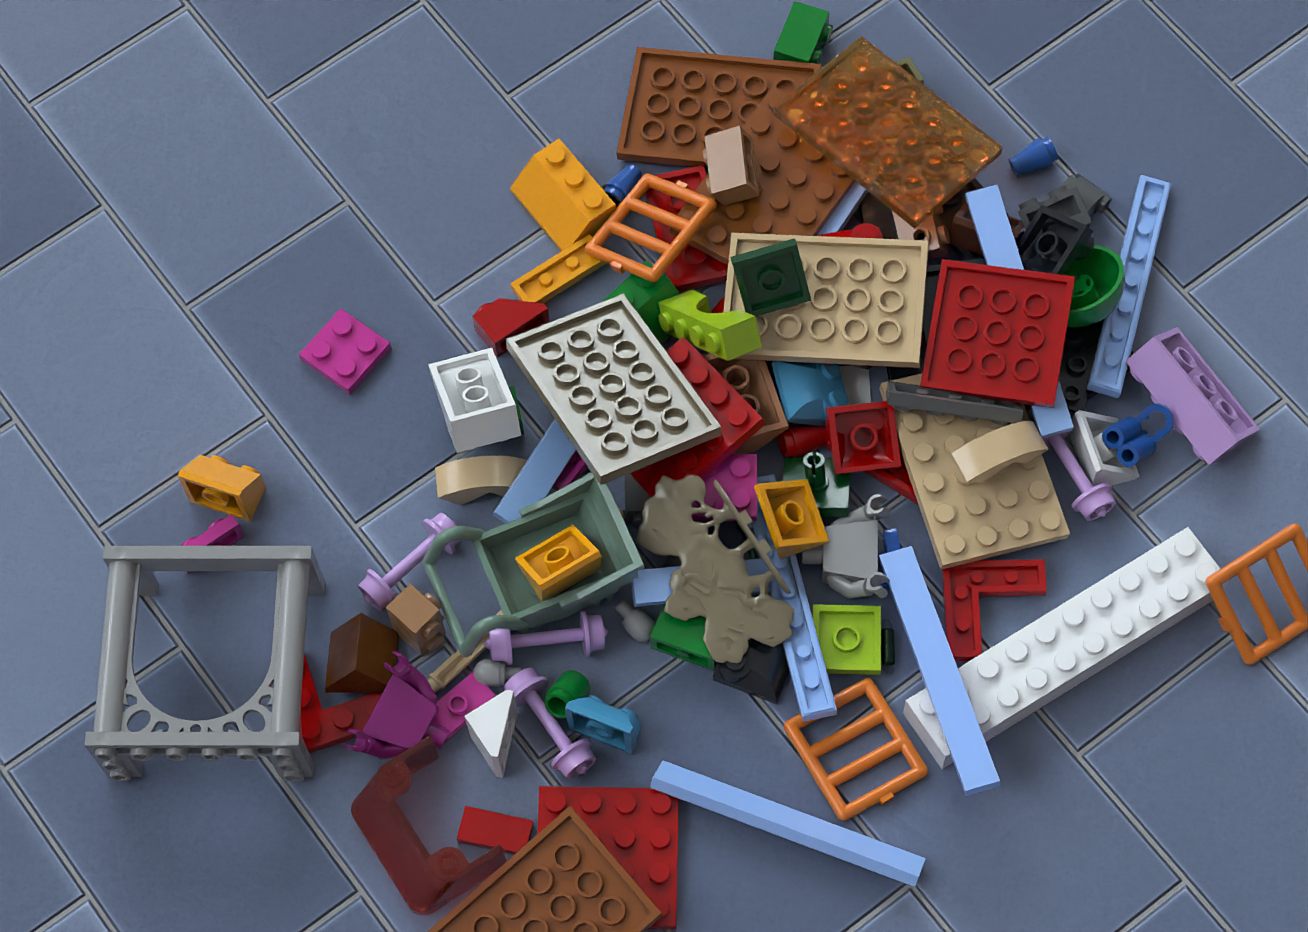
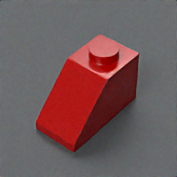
[472,298,550,358]

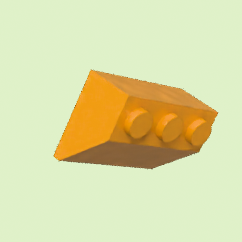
[510,139,616,251]

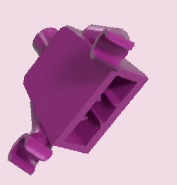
[343,651,450,759]

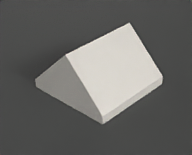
[1069,410,1140,487]
[465,690,518,778]

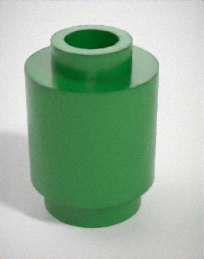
[545,670,591,718]

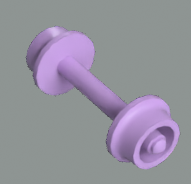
[1034,422,1116,521]
[358,513,461,611]
[484,611,609,665]
[504,667,596,780]

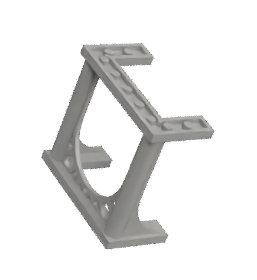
[85,546,326,782]

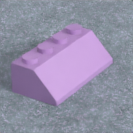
[1126,327,1260,465]

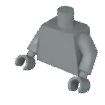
[802,494,890,599]

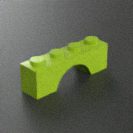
[658,290,762,361]

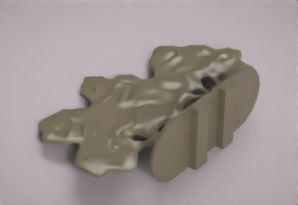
[637,475,794,663]

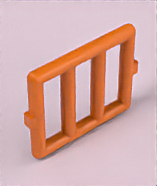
[585,173,717,282]
[1205,523,1308,665]
[784,678,928,821]

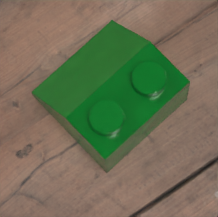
[602,260,680,347]

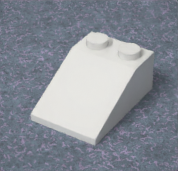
[428,348,521,453]

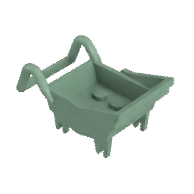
[422,472,644,657]

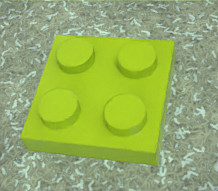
[812,604,881,675]

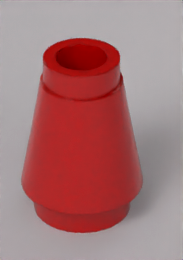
[778,426,829,458]

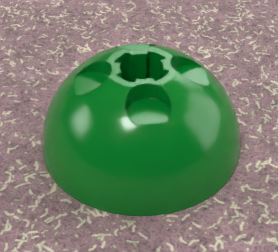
[1064,245,1125,328]

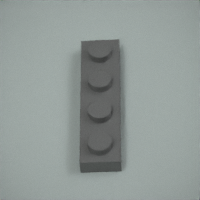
[886,381,1023,426]

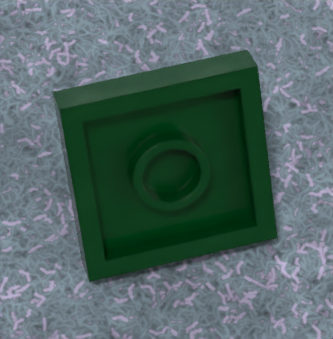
[730,238,811,317]
[783,452,851,517]

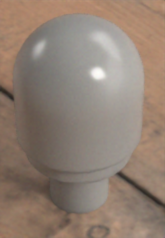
[615,600,655,643]
[474,659,522,687]

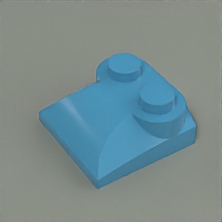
[771,361,849,426]
[565,695,642,755]

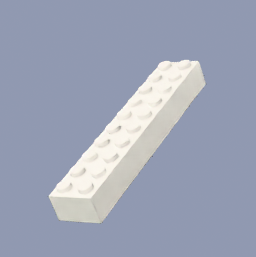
[903,527,1229,769]

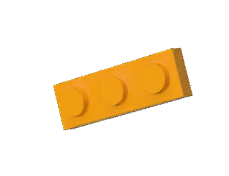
[510,234,607,303]

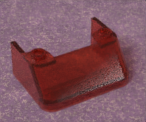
[351,736,507,915]

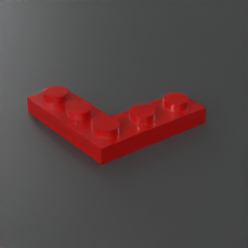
[942,559,1047,661]
[270,653,382,753]

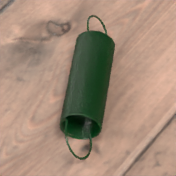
[881,620,895,674]

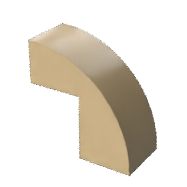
[951,421,1049,483]
[435,456,527,505]

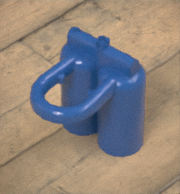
[1102,403,1174,467]

